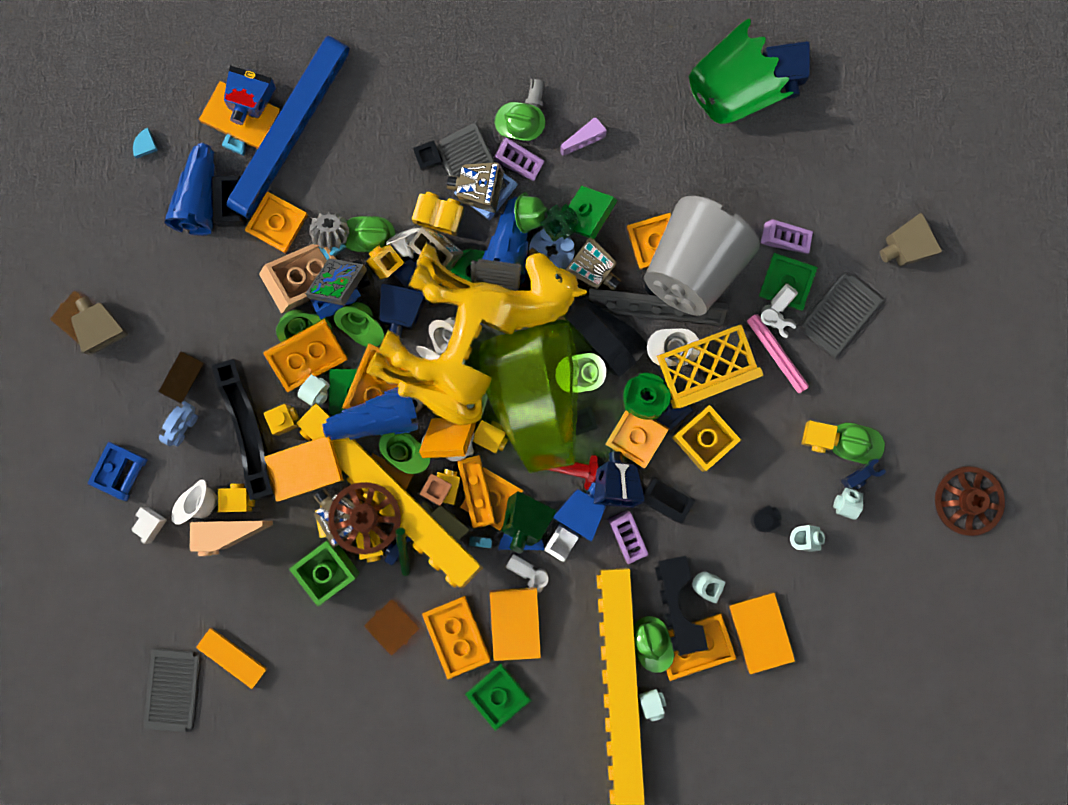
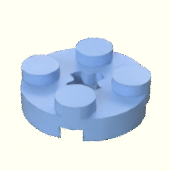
[529,227,574,270]
[159,401,198,447]

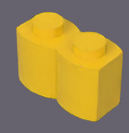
[412,192,464,236]

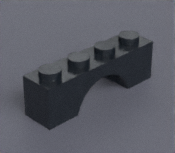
[655,555,708,656]

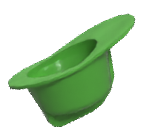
[495,102,545,141]
[514,192,548,233]
[344,216,395,252]
[334,302,384,347]
[276,310,332,342]
[832,423,885,464]
[379,433,430,474]
[633,616,674,673]

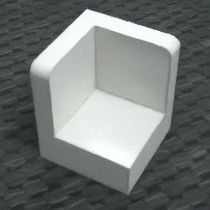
[132,507,167,544]
[544,522,580,562]

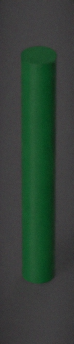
[395,528,411,576]

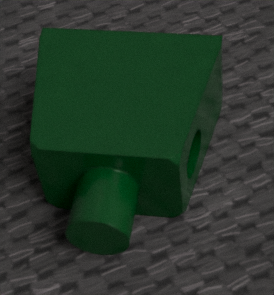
[502,491,557,553]

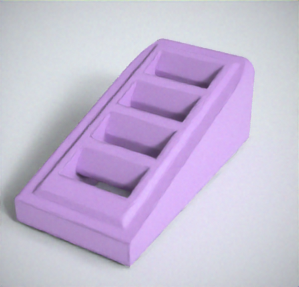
[560,118,607,156]
[493,138,545,181]
[761,219,813,254]
[608,510,649,564]

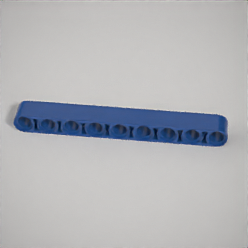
[226,36,350,218]

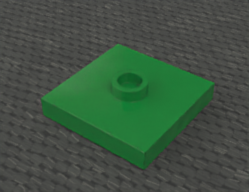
[558,186,617,240]
[758,253,818,311]
[329,369,358,416]
[465,663,531,731]

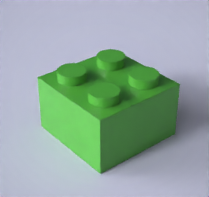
[289,539,360,606]

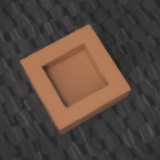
[420,474,452,506]

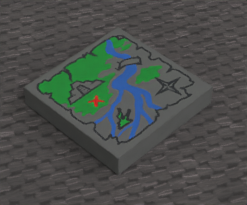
[305,258,367,306]

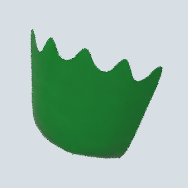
[689,18,794,124]

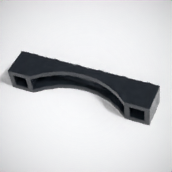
[211,358,274,500]

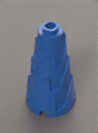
[164,143,214,236]
[482,197,529,285]
[322,387,418,440]

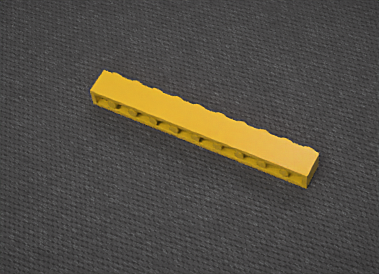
[296,403,483,588]
[596,568,644,805]

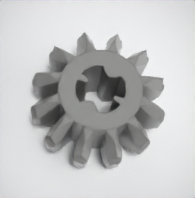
[309,211,349,250]

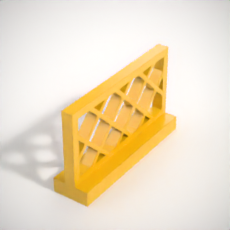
[657,324,764,409]

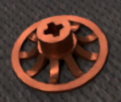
[935,466,1005,536]
[328,482,401,555]

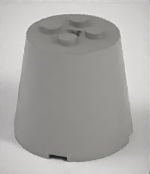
[644,196,760,316]

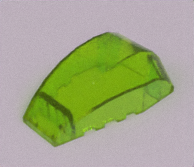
[479,323,579,473]

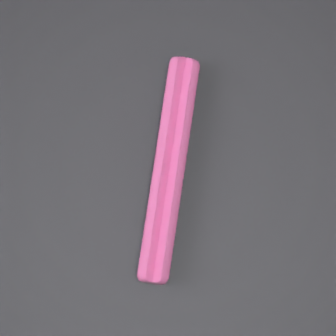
[747,314,809,393]

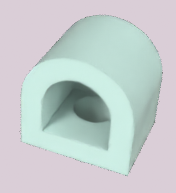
[298,374,330,406]
[833,488,863,520]
[790,525,825,552]
[692,572,726,603]
[638,689,666,721]

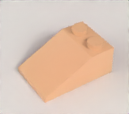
[259,244,336,314]
[190,520,273,556]

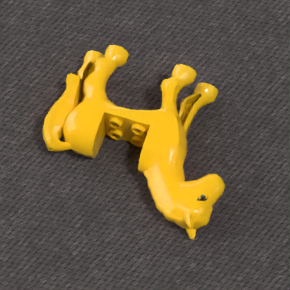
[367,243,587,425]

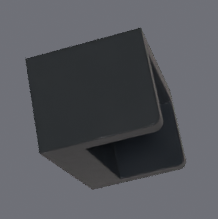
[212,175,246,227]
[642,476,695,524]

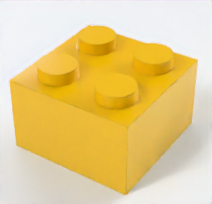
[672,405,741,472]

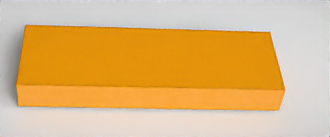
[457,455,496,529]
[196,628,268,689]

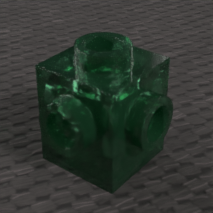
[540,204,579,242]

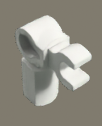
[761,284,798,338]
[506,554,549,592]

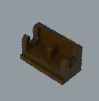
[158,351,204,404]

